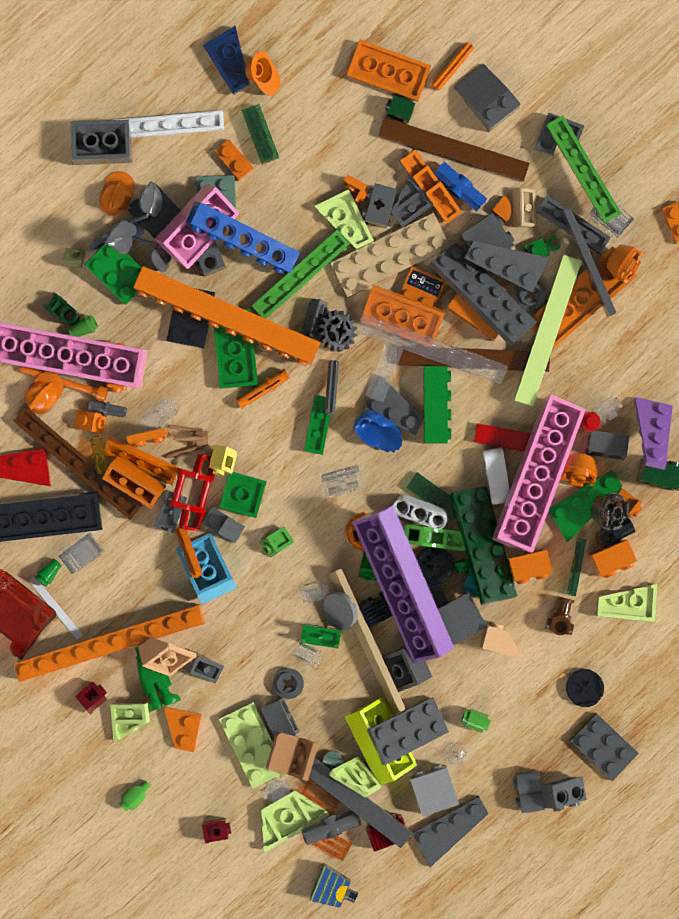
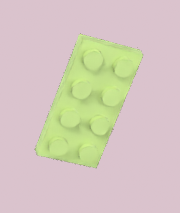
[219,702,283,789]

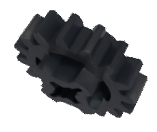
[316,310,358,352]

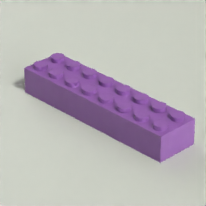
[352,506,454,663]

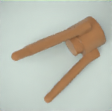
[166,425,208,458]

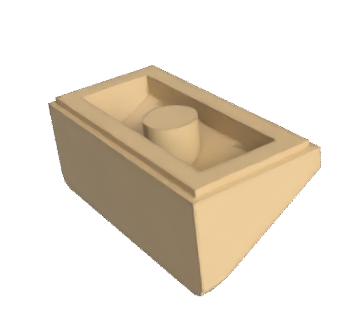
[512,188,536,228]

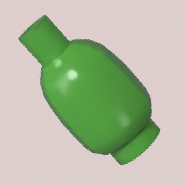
[119,781,150,812]

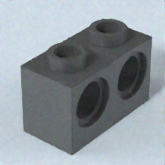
[196,241,226,277]
[541,777,587,812]

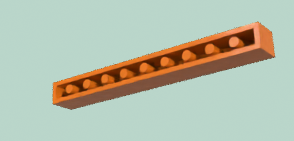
[134,266,321,366]
[14,604,205,682]

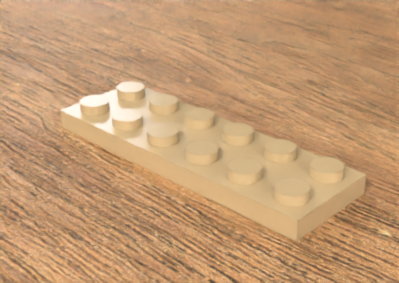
[331,213,450,298]

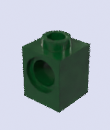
[385,95,416,125]

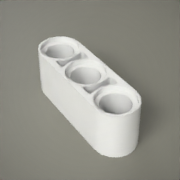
[483,447,510,505]
[393,494,449,529]

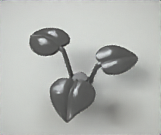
[104,181,172,272]

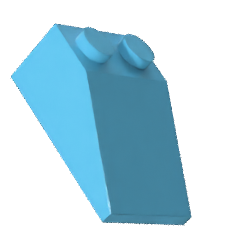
[176,532,237,605]

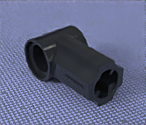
[596,517,636,546]

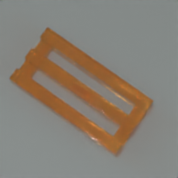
[301,778,340,813]
[313,836,352,861]

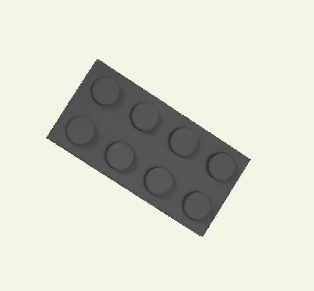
[367,697,449,765]

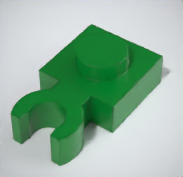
[524,236,560,257]

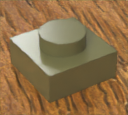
[62,248,85,268]

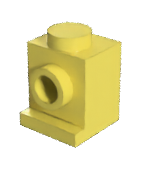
[209,445,237,476]

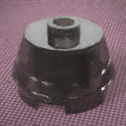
[591,493,629,530]

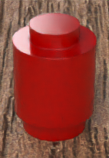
[579,411,600,431]

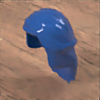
[353,410,403,453]

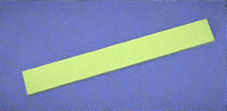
[514,255,582,407]

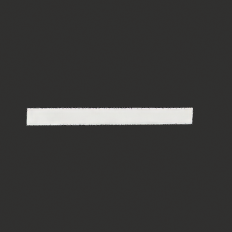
[29,576,83,639]

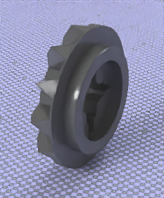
[515,281,546,310]
[273,668,304,699]

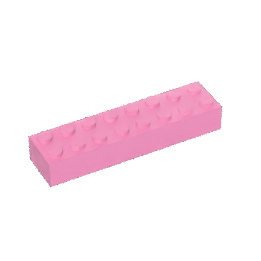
[0,323,148,388]
[492,395,586,554]

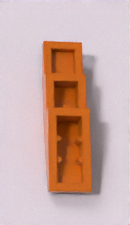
[399,149,462,224]

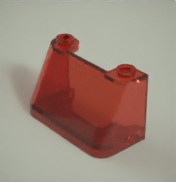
[0,569,57,660]

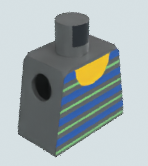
[310,863,358,907]

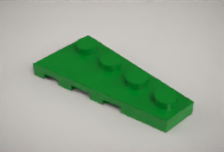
[548,470,623,542]

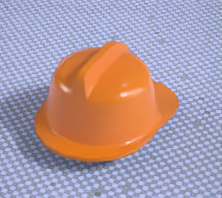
[245,52,280,95]
[99,171,135,216]
[25,371,64,414]

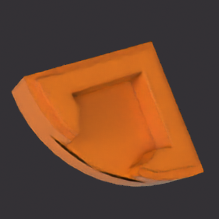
[492,196,511,223]

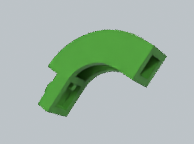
[404,524,466,552]

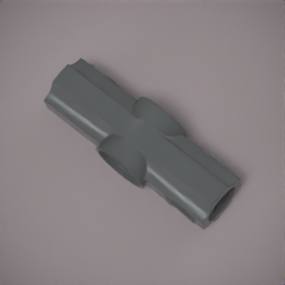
[301,810,361,846]

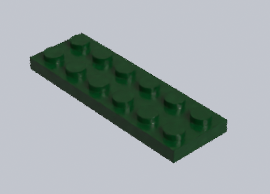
[450,486,518,605]

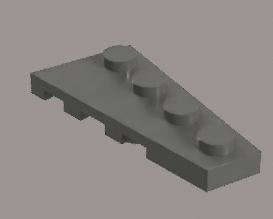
[464,241,549,292]
[412,796,488,868]

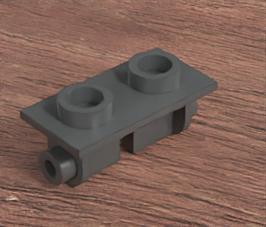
[302,298,328,339]

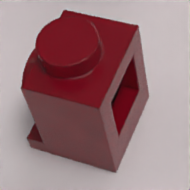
[75,682,107,715]
[202,818,232,844]

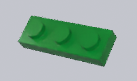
[304,395,330,455]

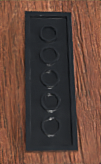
[0,491,103,542]

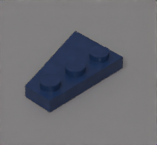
[203,25,249,95]

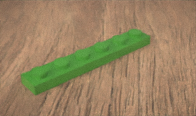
[546,115,621,224]
[252,230,350,319]

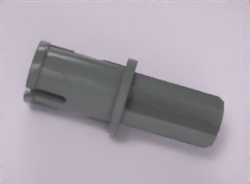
[88,400,127,418]

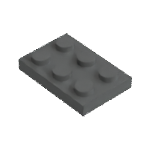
[570,713,639,781]

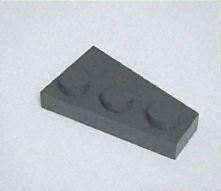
[364,376,424,435]

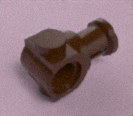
[545,596,575,636]

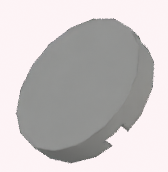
[323,592,358,630]

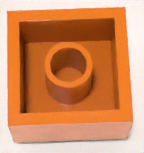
[588,539,637,578]
[507,549,553,584]

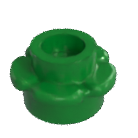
[454,560,470,574]

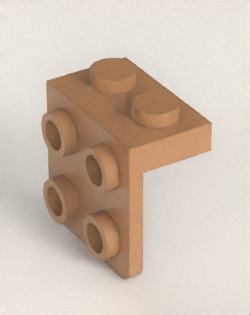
[266,732,319,781]

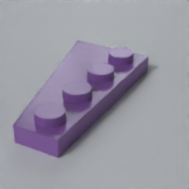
[634,397,673,470]

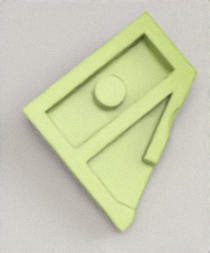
[110,703,150,741]
[329,756,381,797]

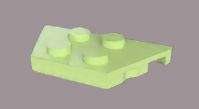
[261,790,329,852]

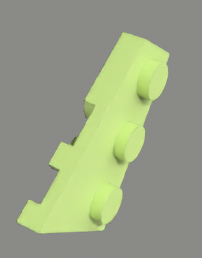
[314,189,374,250]
[596,584,658,623]

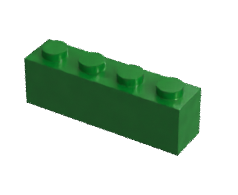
[424,366,451,444]

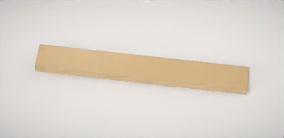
[329,569,405,713]

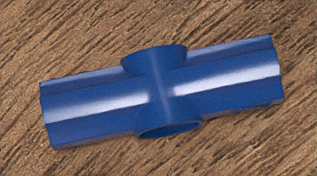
[434,161,487,212]

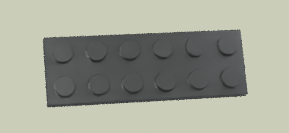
[429,242,537,346]

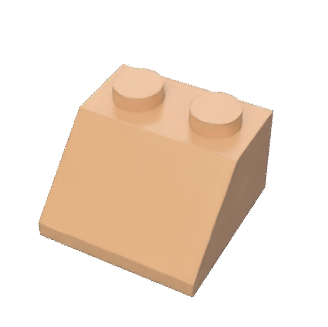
[480,622,521,658]
[138,637,197,676]

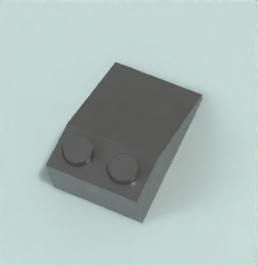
[454,64,521,132]

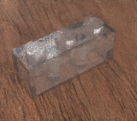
[365,342,404,403]

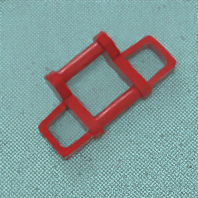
[168,454,215,532]

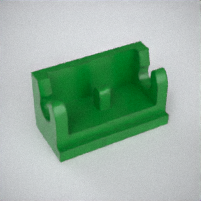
[301,624,341,649]

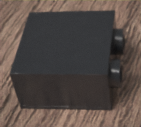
[128,184,181,239]

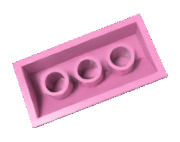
[155,183,240,269]

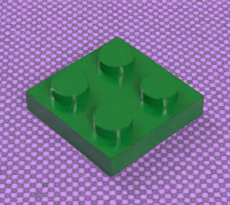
[219,472,267,518]

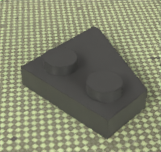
[391,175,433,228]

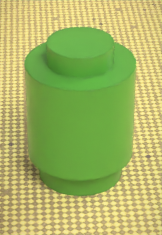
[461,709,491,733]

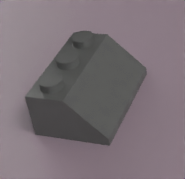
[71,120,132,165]

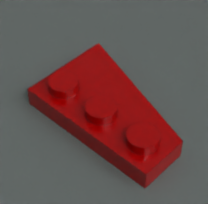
[0,449,51,486]

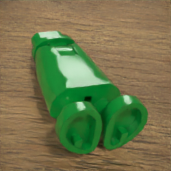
[135,646,181,712]

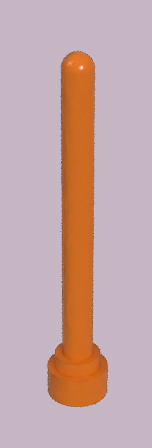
[19,366,108,402]

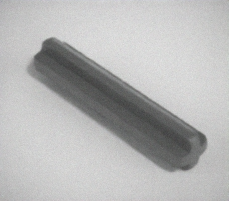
[325,360,339,415]

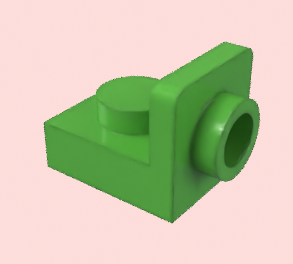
[261,526,294,558]

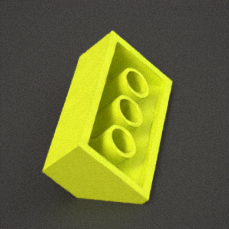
[345,697,417,785]

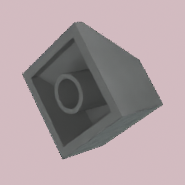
[382,646,433,692]

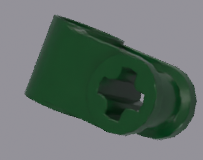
[43,292,80,325]

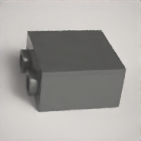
[460,213,515,268]
[437,592,487,645]

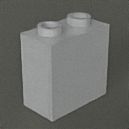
[410,764,459,817]

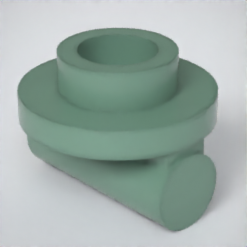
[322,751,343,770]

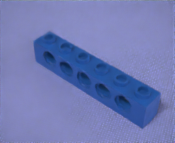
[185,201,300,274]

